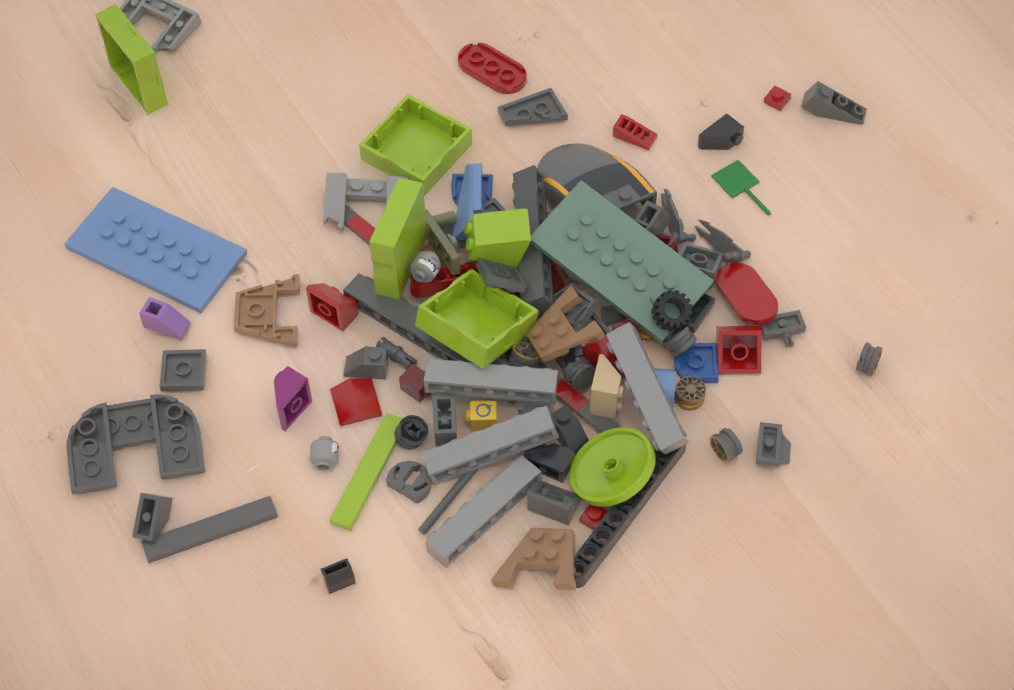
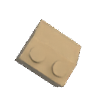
[590,354,624,419]

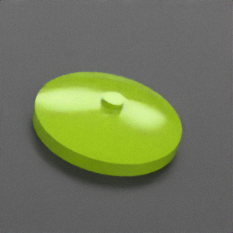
[570,427,655,507]

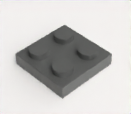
[476,258,527,293]
[160,349,207,391]

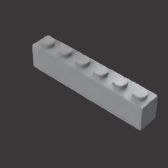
[606,322,689,455]
[424,358,558,404]
[422,405,559,485]
[426,455,541,568]

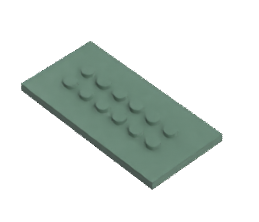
[530,180,714,344]

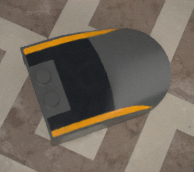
[538,143,657,210]

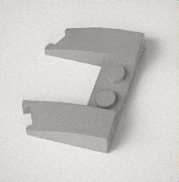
[120,0,201,52]
[324,173,408,231]

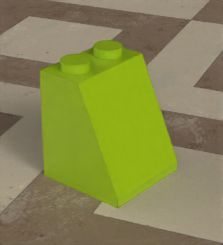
[464,208,531,267]

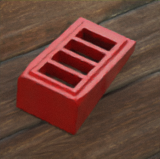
[613,114,657,150]

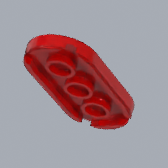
[458,43,527,94]
[716,263,778,325]

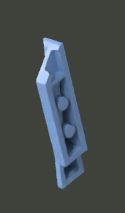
[452,163,483,240]

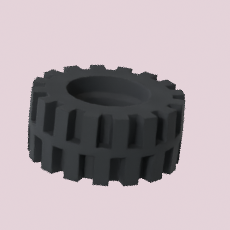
[651,290,693,331]

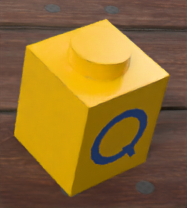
[466,401,497,431]

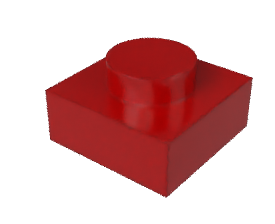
[764,85,791,111]
[579,504,608,531]

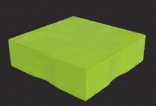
[95,4,168,115]
[359,94,472,196]
[369,177,427,300]
[415,269,539,369]

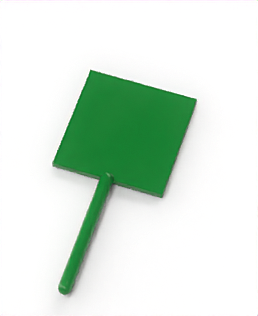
[711,160,771,215]

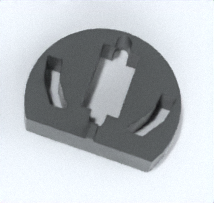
[386,461,431,503]

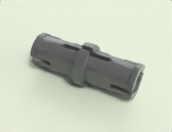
[376,337,417,369]

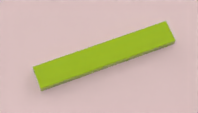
[330,413,402,531]

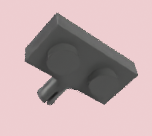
[759,310,806,348]

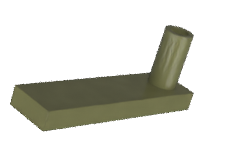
[425,209,460,275]

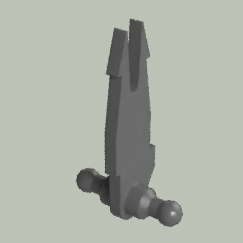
[661,189,696,244]
[694,219,751,263]

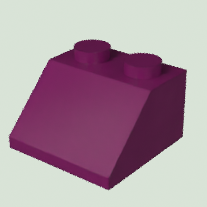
[274,366,312,432]

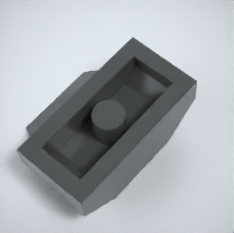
[756,422,791,466]

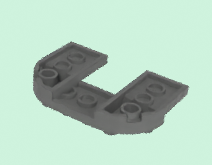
[67,394,205,495]

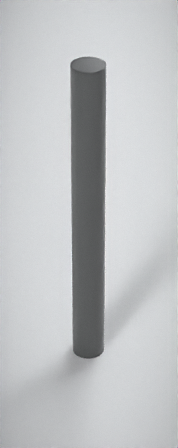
[418,469,478,535]

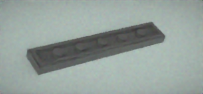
[141,496,278,563]

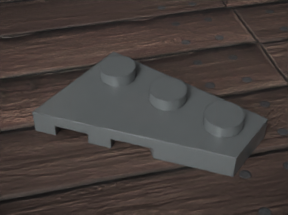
[497,88,568,126]

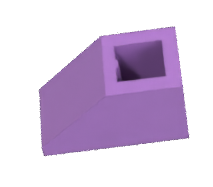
[139,297,191,340]

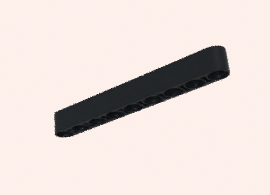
[574,433,687,588]

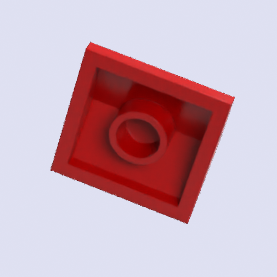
[330,378,382,427]

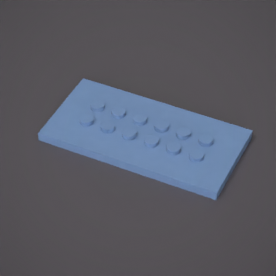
[65,187,247,313]

